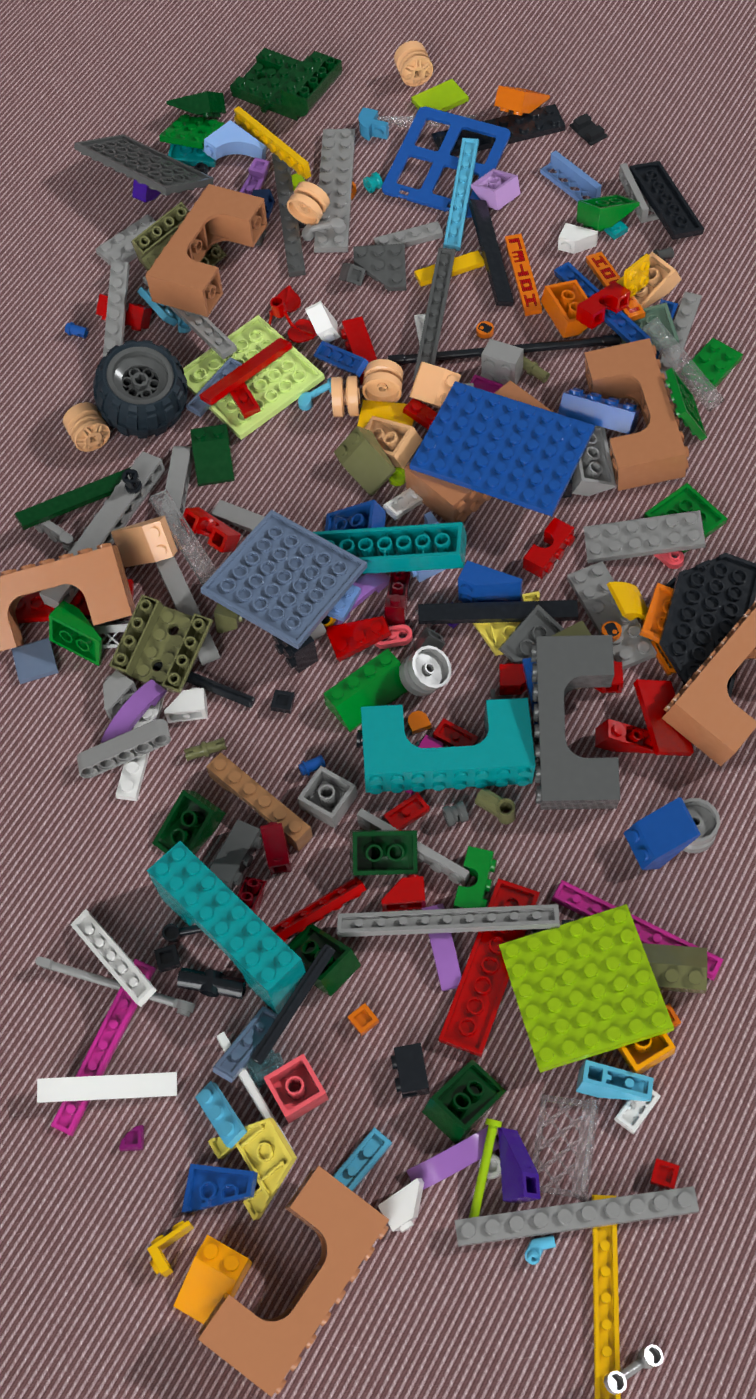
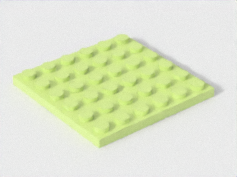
[183,315,325,440]

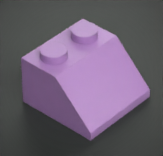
[471,169,521,210]

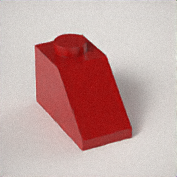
[381,874,426,912]

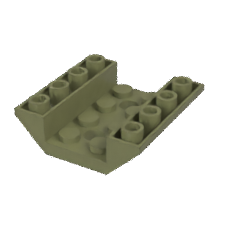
[131,202,227,271]
[109,594,213,693]

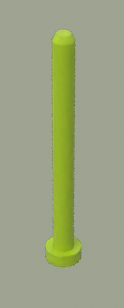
[469,1118,502,1218]

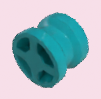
[363,172,383,193]

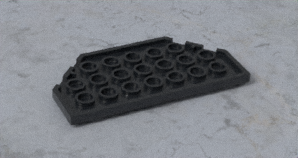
[659,553,756,698]

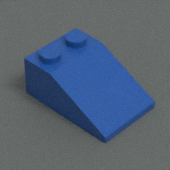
[325,500,386,531]
[458,560,523,603]
[624,797,701,870]

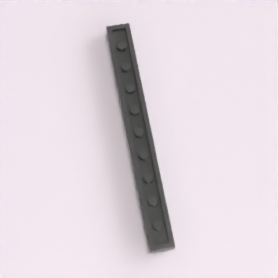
[272,153,306,277]
[413,248,456,382]

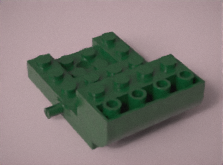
[230,48,342,121]

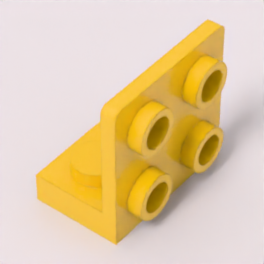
[616,253,650,298]

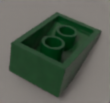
[166,91,226,119]
[190,424,235,486]
[152,790,226,855]
[350,830,418,875]
[288,923,361,997]
[422,1059,506,1144]

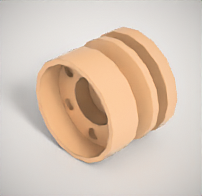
[394,41,433,87]
[63,402,111,452]

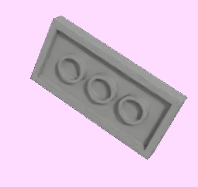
[95,214,156,266]

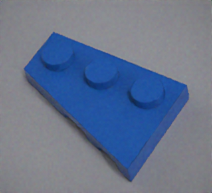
[181,1164,258,1214]

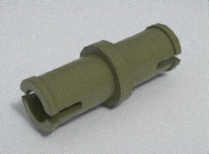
[523,355,550,383]
[184,737,227,761]

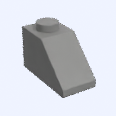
[103,670,137,720]

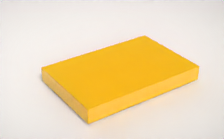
[357,400,414,428]

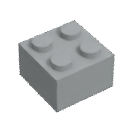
[481,339,524,385]
[297,766,358,829]

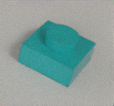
[604,220,628,240]

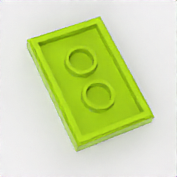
[411,79,469,112]

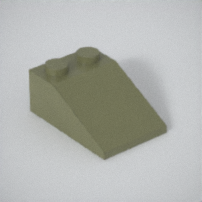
[334,426,396,496]

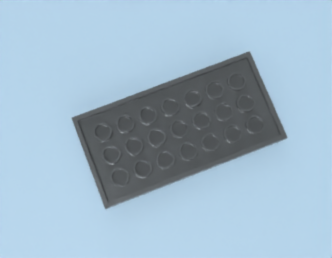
[74,134,214,196]

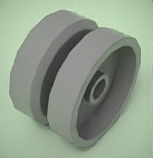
[399,645,451,697]
[682,798,720,853]

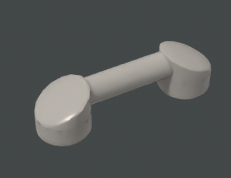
[301,217,347,241]
[604,1345,663,1395]

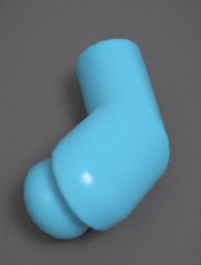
[525,1235,556,1265]

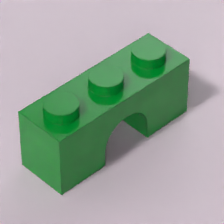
[453,846,497,909]

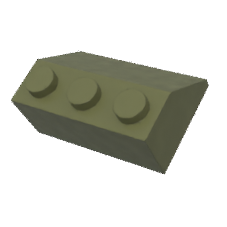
[642,943,707,994]

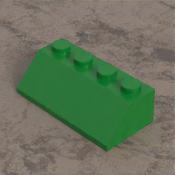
[323,648,407,732]

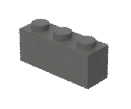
[210,819,263,891]

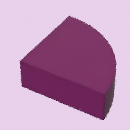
[119,1125,144,1151]

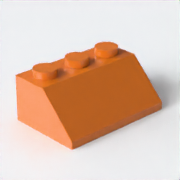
[541,280,588,338]

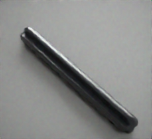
[154,662,255,708]
[251,944,335,1065]

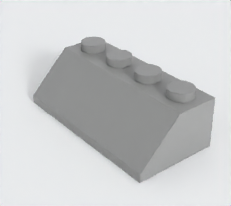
[572,424,616,496]

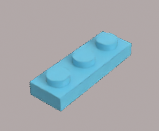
[137,287,178,326]
[195,1081,247,1149]

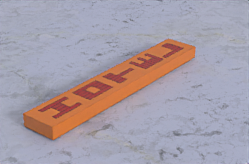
[505,234,542,316]
[586,251,646,321]

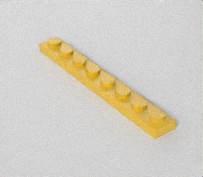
[234,106,311,179]

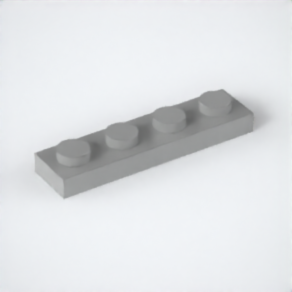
[374,221,443,248]

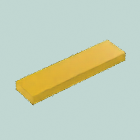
[414,250,485,287]

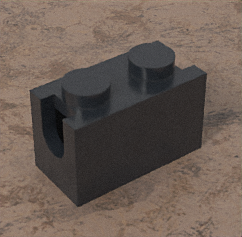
[391,1043,430,1099]

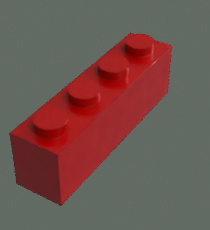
[340,316,377,385]

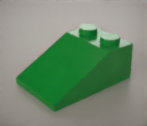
[576,194,640,231]
[49,601,102,666]

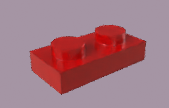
[229,382,261,419]
[403,398,437,430]
[433,718,479,747]
[383,792,430,830]

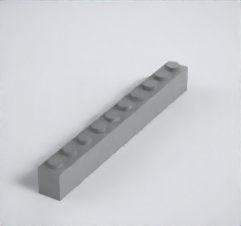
[39,451,165,608]

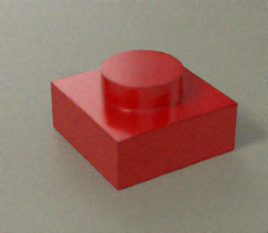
[650,1158,680,1190]

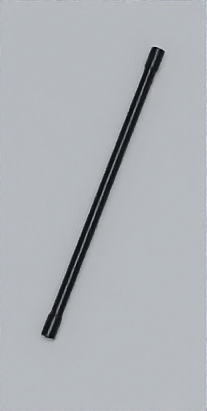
[388,334,620,365]

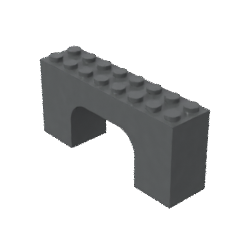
[531,635,620,810]

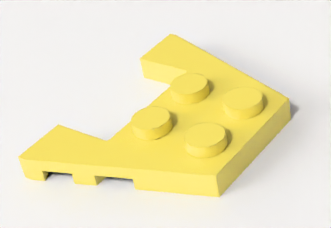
[473,591,540,656]
[208,1118,297,1221]

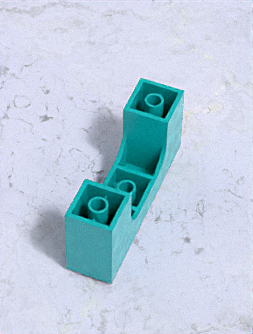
[361,698,536,794]
[147,841,306,1014]

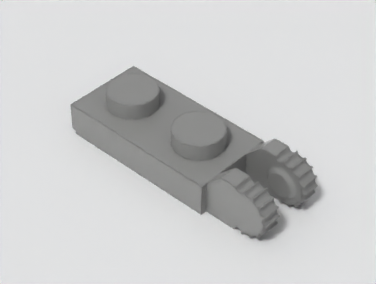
[34,520,75,552]

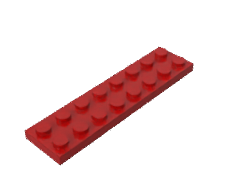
[438,878,540,1057]

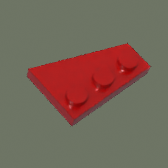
[325,616,392,662]

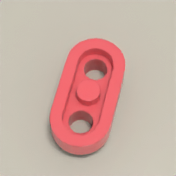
[654,551,684,569]
[375,624,413,649]

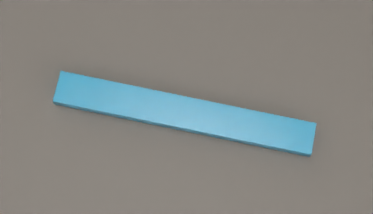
[443,138,479,251]

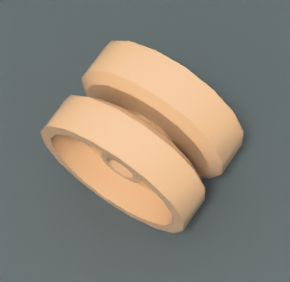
[286,181,330,225]
[362,359,403,403]
[331,376,361,418]

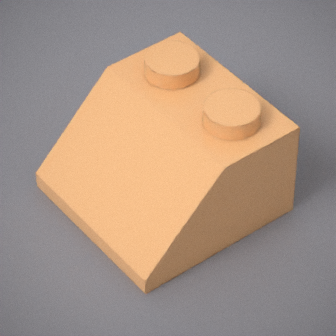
[409,362,461,408]

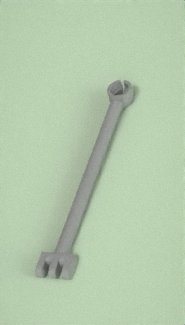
[35,957,196,1017]

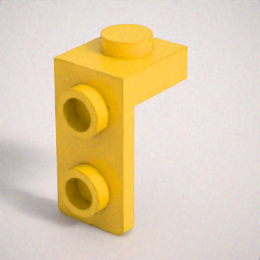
[147,1220,194,1277]

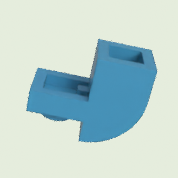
[358,107,389,141]

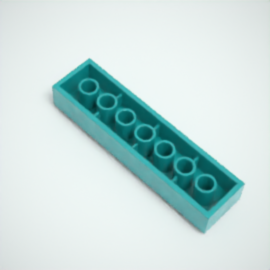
[313,522,467,574]

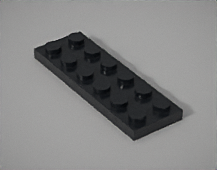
[629,161,704,240]

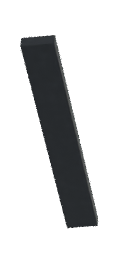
[468,199,514,307]
[418,600,578,624]

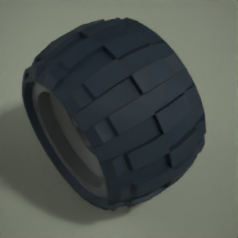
[93,339,188,439]

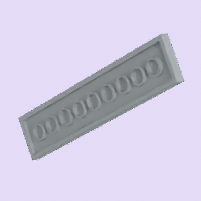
[314,128,356,253]

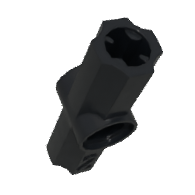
[177,967,246,999]

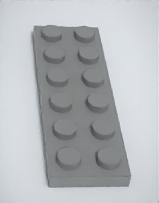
[583,510,706,564]
[567,561,657,670]

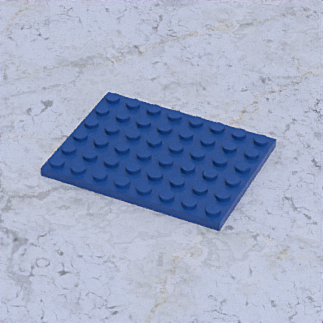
[409,381,595,517]

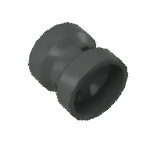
[442,801,469,827]

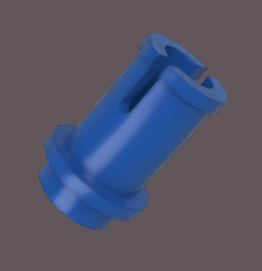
[65,322,89,339]
[298,755,326,776]

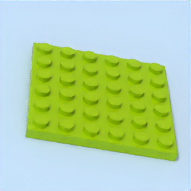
[499,904,674,1073]

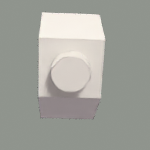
[558,223,598,254]
[305,301,341,343]
[164,688,208,723]
[378,1178,424,1233]

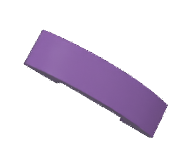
[240,157,270,195]
[333,573,390,625]
[101,679,167,743]
[422,903,462,991]
[406,1126,499,1190]

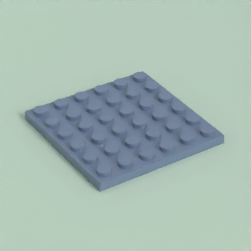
[200,510,367,649]

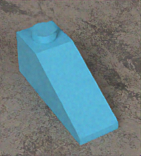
[576,1060,654,1101]

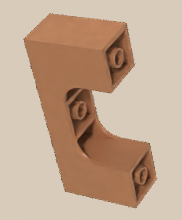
[146,184,268,317]
[584,338,689,491]
[405,380,553,523]
[0,543,135,651]
[662,601,756,767]
[196,1166,389,1397]

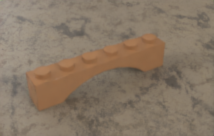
[206,752,313,851]

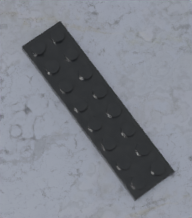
[431,104,565,157]

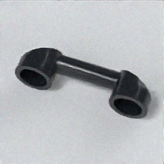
[162,924,203,943]

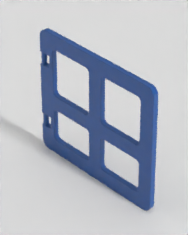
[382,107,510,218]

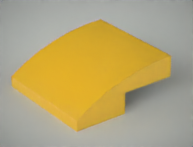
[606,582,648,621]

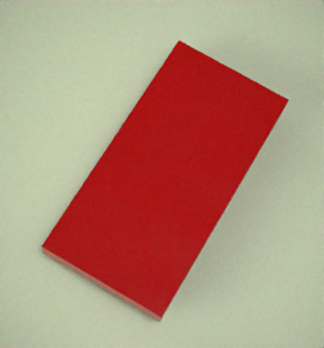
[633,679,694,756]

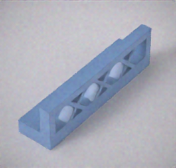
[540,150,601,202]

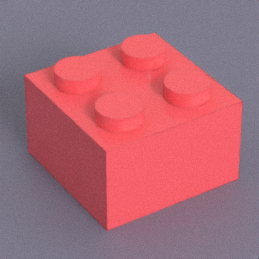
[263,1053,329,1124]

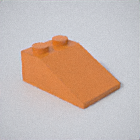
[494,85,550,116]

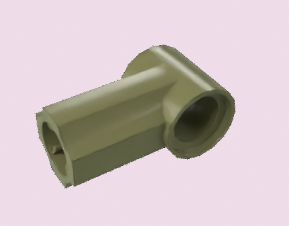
[475,788,516,825]

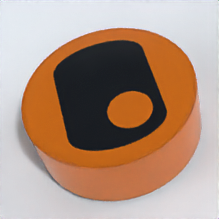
[476,321,494,339]
[601,621,622,642]

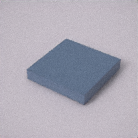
[12,638,59,684]

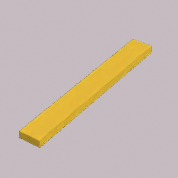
[592,1195,621,1399]

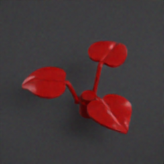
[268,285,317,343]

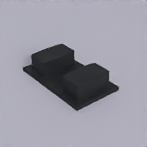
[569,113,608,146]

